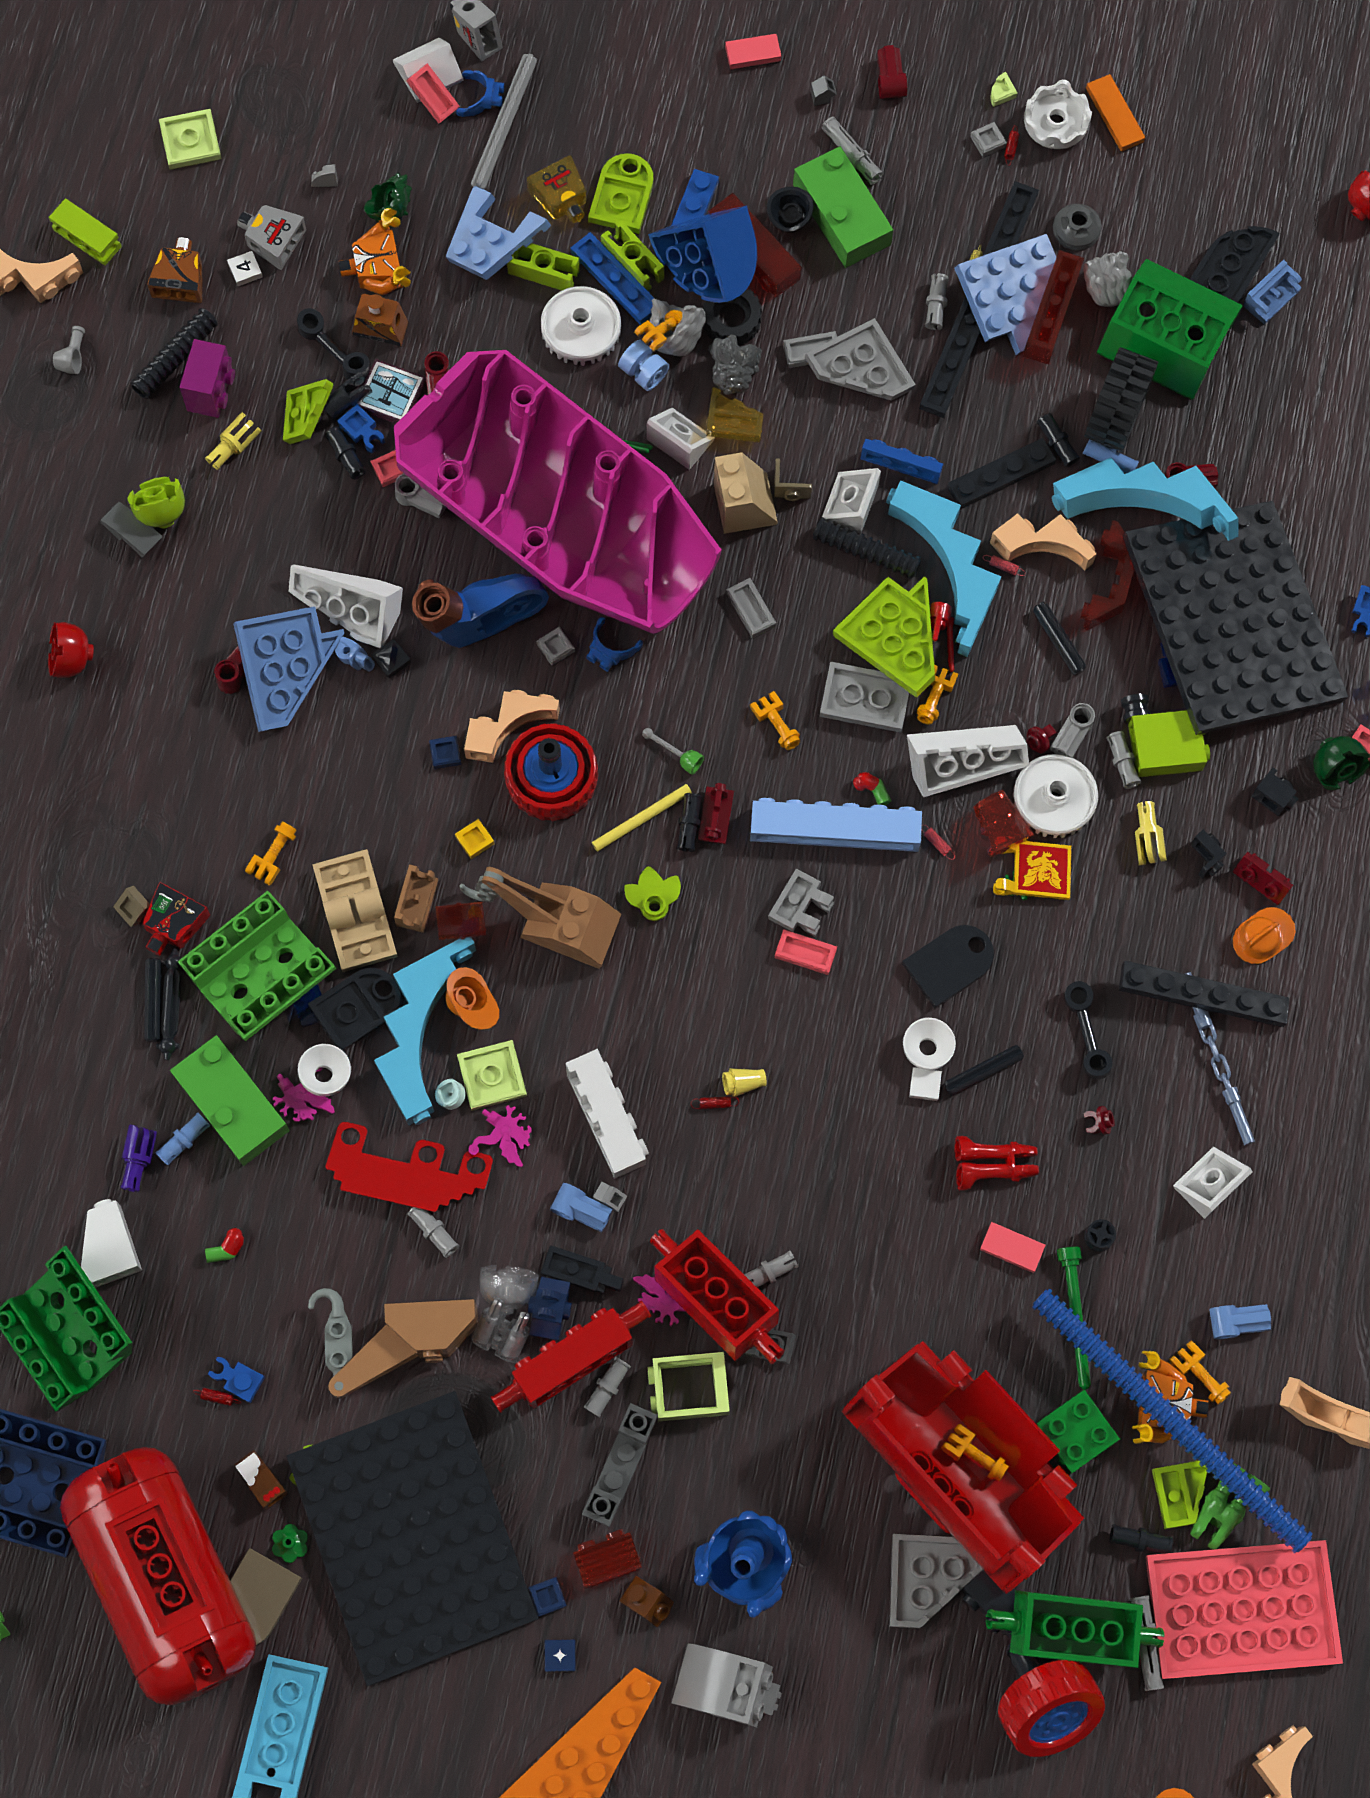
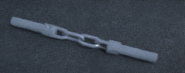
[1185,972,1255,1146]

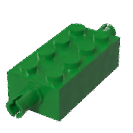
[986,1590,1165,1668]

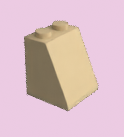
[714,453,778,534]

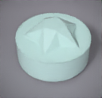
[435,1079,465,1110]

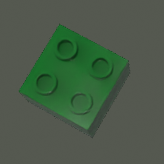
[1036,1389,1120,1475]

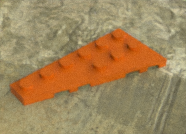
[499,1668,661,1798]

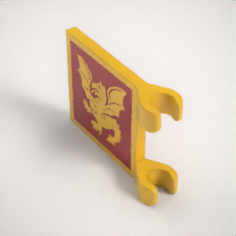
[993,836,1071,900]

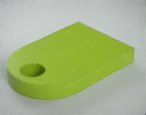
[588,154,653,234]

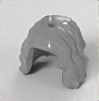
[1083,251,1132,307]
[650,298,706,356]

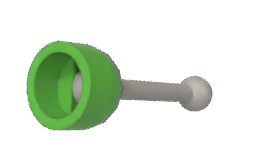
[642,728,704,775]

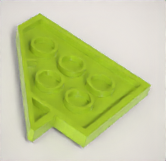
[833,577,935,698]

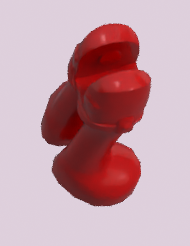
[954,1136,1039,1190]

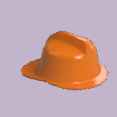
[1233,907,1296,964]
[445,967,500,1030]

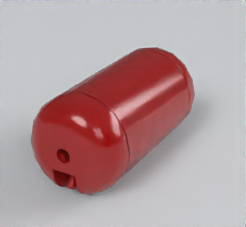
[60,1447,256,1705]

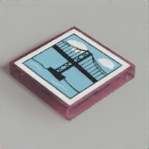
[357,359,426,423]

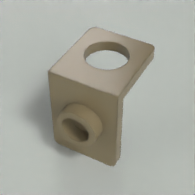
[774,458,812,501]

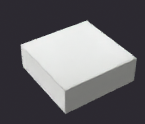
[909,1067,942,1101]

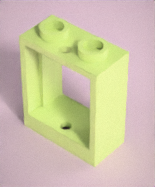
[647,1352,730,1422]

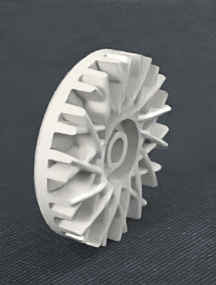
[541,286,621,366]
[1013,754,1098,838]

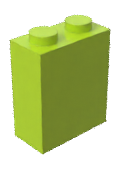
[1128,710,1210,777]

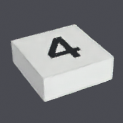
[227,251,263,286]

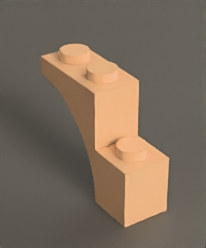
[0,249,83,303]
[990,513,1096,571]
[464,690,560,763]
[1279,1377,1370,1449]
[1252,1725,1313,1798]

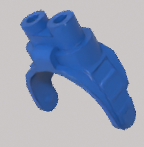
[456,70,504,117]
[586,617,643,671]

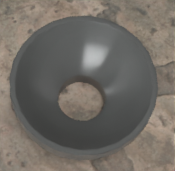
[1053,203,1101,251]

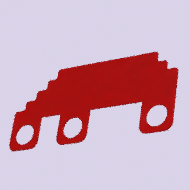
[325,1122,493,1212]

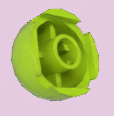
[127,477,185,528]

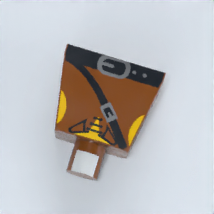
[147,237,202,303]
[352,294,408,346]

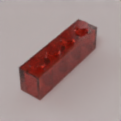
[708,193,802,298]
[1023,250,1084,365]

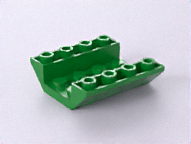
[1096,259,1243,401]
[0,1246,132,1412]

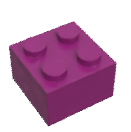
[179,339,235,418]

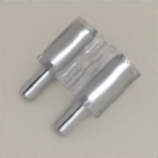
[472,1298,530,1362]

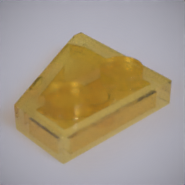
[706,387,763,442]

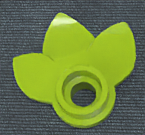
[625,866,681,921]

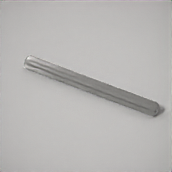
[471,53,537,190]

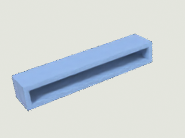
[750,798,922,852]

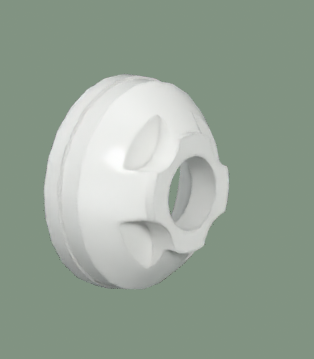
[903,1018,956,1070]
[298,1044,351,1096]

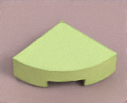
[990,72,1017,107]

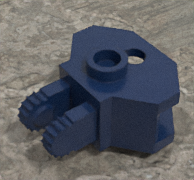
[528,1277,572,1342]

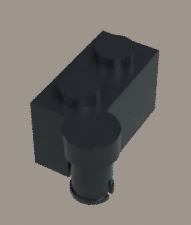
[961,1570,1015,1639]

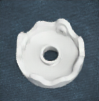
[1024,80,1092,149]

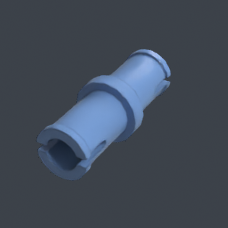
[1082,439,1139,474]
[155,1112,211,1166]

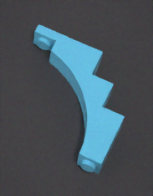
[1052,458,1238,541]
[886,480,1001,657]
[374,934,476,1125]

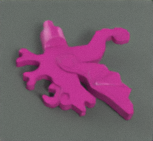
[273,1068,335,1122]
[469,1105,532,1167]
[633,1274,686,1326]

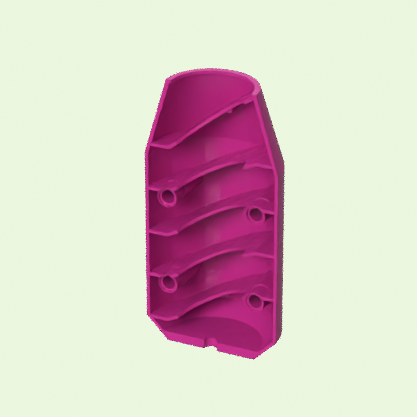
[394,350,722,634]

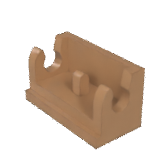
[394,865,439,933]

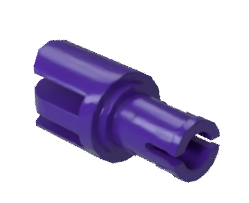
[121,1124,157,1192]

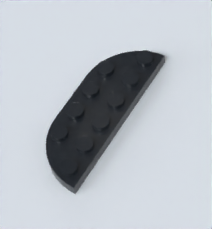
[1188,226,1280,341]

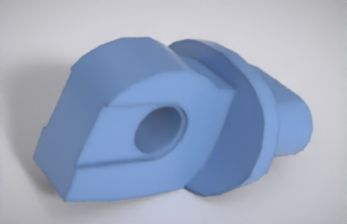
[335,636,375,672]

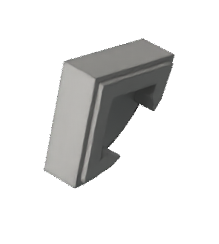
[311,164,338,187]

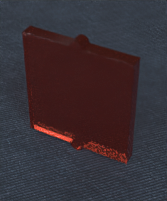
[435,902,486,940]

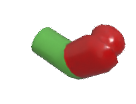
[853,772,891,806]
[205,1228,244,1263]

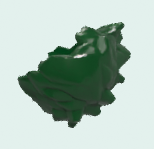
[363,173,412,227]

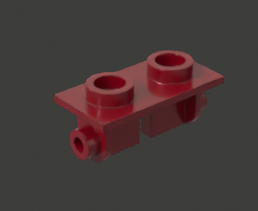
[698,783,734,844]
[1233,852,1293,905]

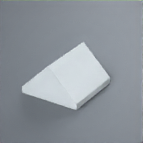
[393,38,463,103]
[647,408,715,470]
[822,468,881,534]
[1173,1147,1252,1219]

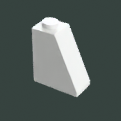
[81,1199,142,1288]

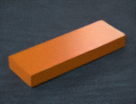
[1086,74,1146,152]

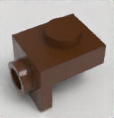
[619,1576,674,1627]

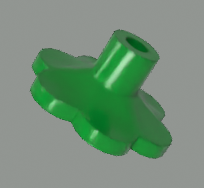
[272,1524,308,1563]

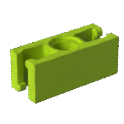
[49,198,122,266]
[601,220,664,291]
[507,243,580,290]

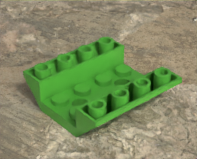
[178,891,336,1041]

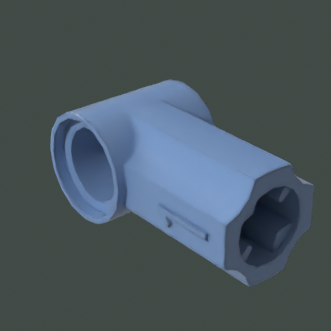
[550,1183,613,1232]
[1209,1304,1271,1339]

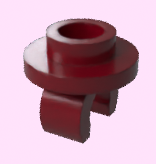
[1027,724,1057,753]
[1084,1106,1115,1135]

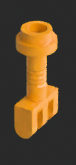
[634,310,682,351]
[917,665,958,724]
[750,691,800,750]
[245,821,297,886]
[1169,1341,1231,1405]
[941,1424,1009,1481]

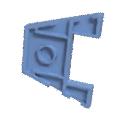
[446,186,551,280]

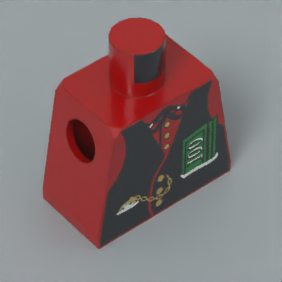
[143,882,210,956]

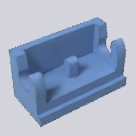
[1243,260,1302,325]

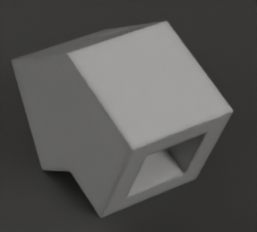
[593,1182,627,1212]

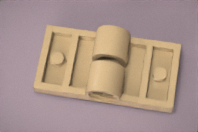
[312,849,398,972]

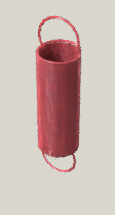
[983,555,1026,576]
[921,825,955,859]

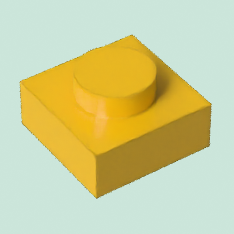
[455,819,494,859]

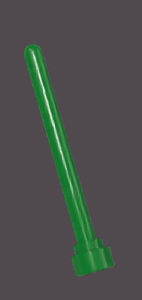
[1057,1247,1091,1390]

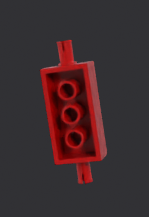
[650,1229,784,1364]
[491,1300,651,1413]

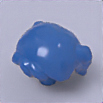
[694,1511,792,1618]

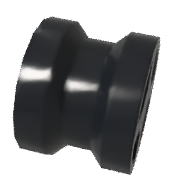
[1120,694,1151,724]
[1084,1219,1116,1252]

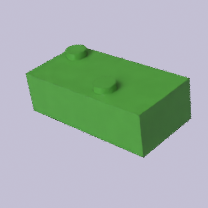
[793,146,893,268]
[170,1035,290,1166]

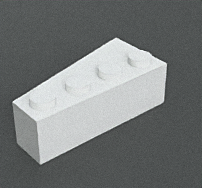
[907,725,1029,797]
[566,1049,649,1179]

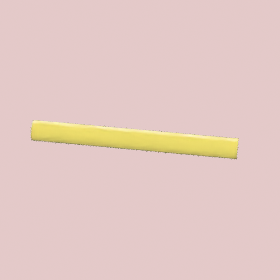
[592,784,692,852]

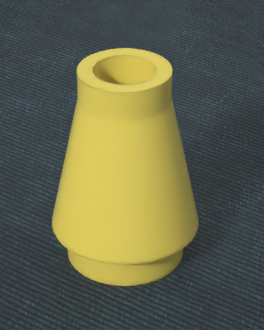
[722,1068,767,1097]

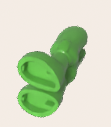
[1190,1463,1270,1550]

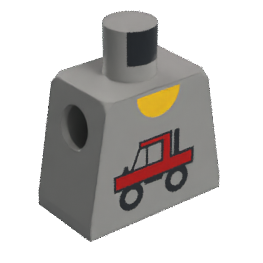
[450,0,503,61]
[237,205,306,270]

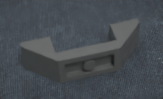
[582,1403,658,1527]

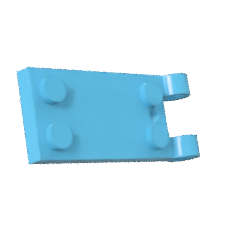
[232,1654,329,1798]

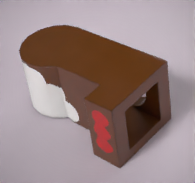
[234,1450,288,1510]

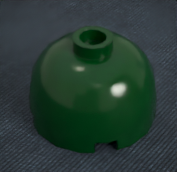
[1313,736,1370,790]

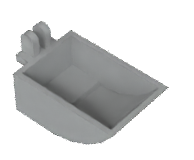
[672,1643,781,1728]

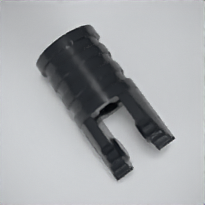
[324,372,373,420]

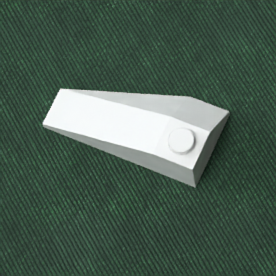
[288,565,403,648]

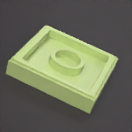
[159,109,222,169]
[457,1040,527,1111]

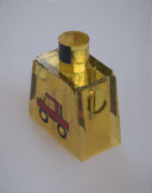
[527,155,586,223]

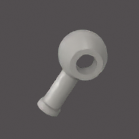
[53,326,85,374]

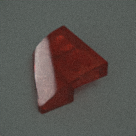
[973,790,1034,857]

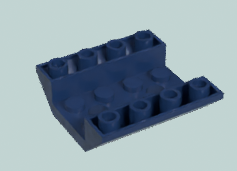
[0,1409,107,1558]

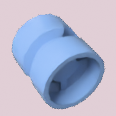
[618,340,669,391]

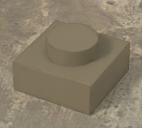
[113,886,150,927]

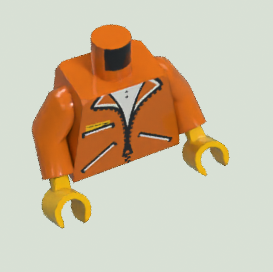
[339,208,411,295]
[1132,1351,1209,1444]

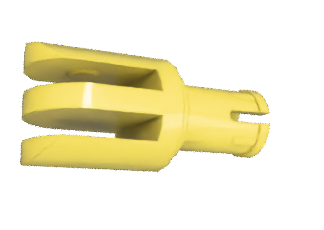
[205,412,262,470]
[1135,801,1167,865]

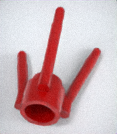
[930,602,954,672]

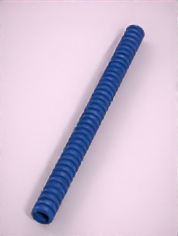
[1032,1289,1313,1553]

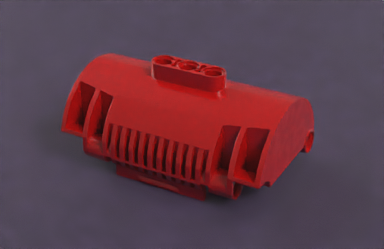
[842,1341,1084,1594]

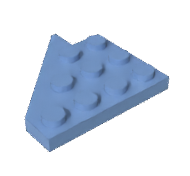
[954,234,1057,355]
[233,606,344,732]

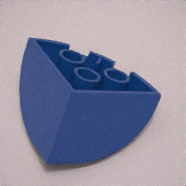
[648,205,757,303]

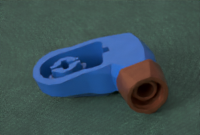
[412,574,549,648]

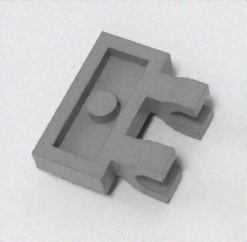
[768,869,834,937]

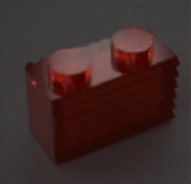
[573,1529,642,1589]

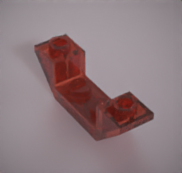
[1080,521,1134,630]

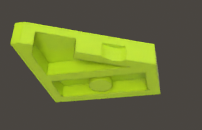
[283,379,333,444]
[1152,1461,1207,1529]

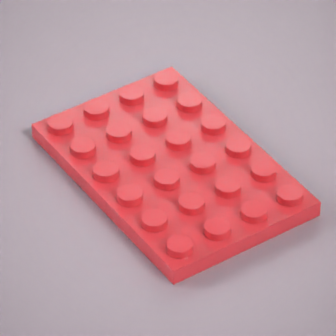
[1146,1540,1343,1679]

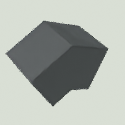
[810,75,837,106]

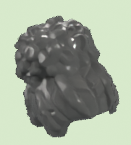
[711,335,762,395]

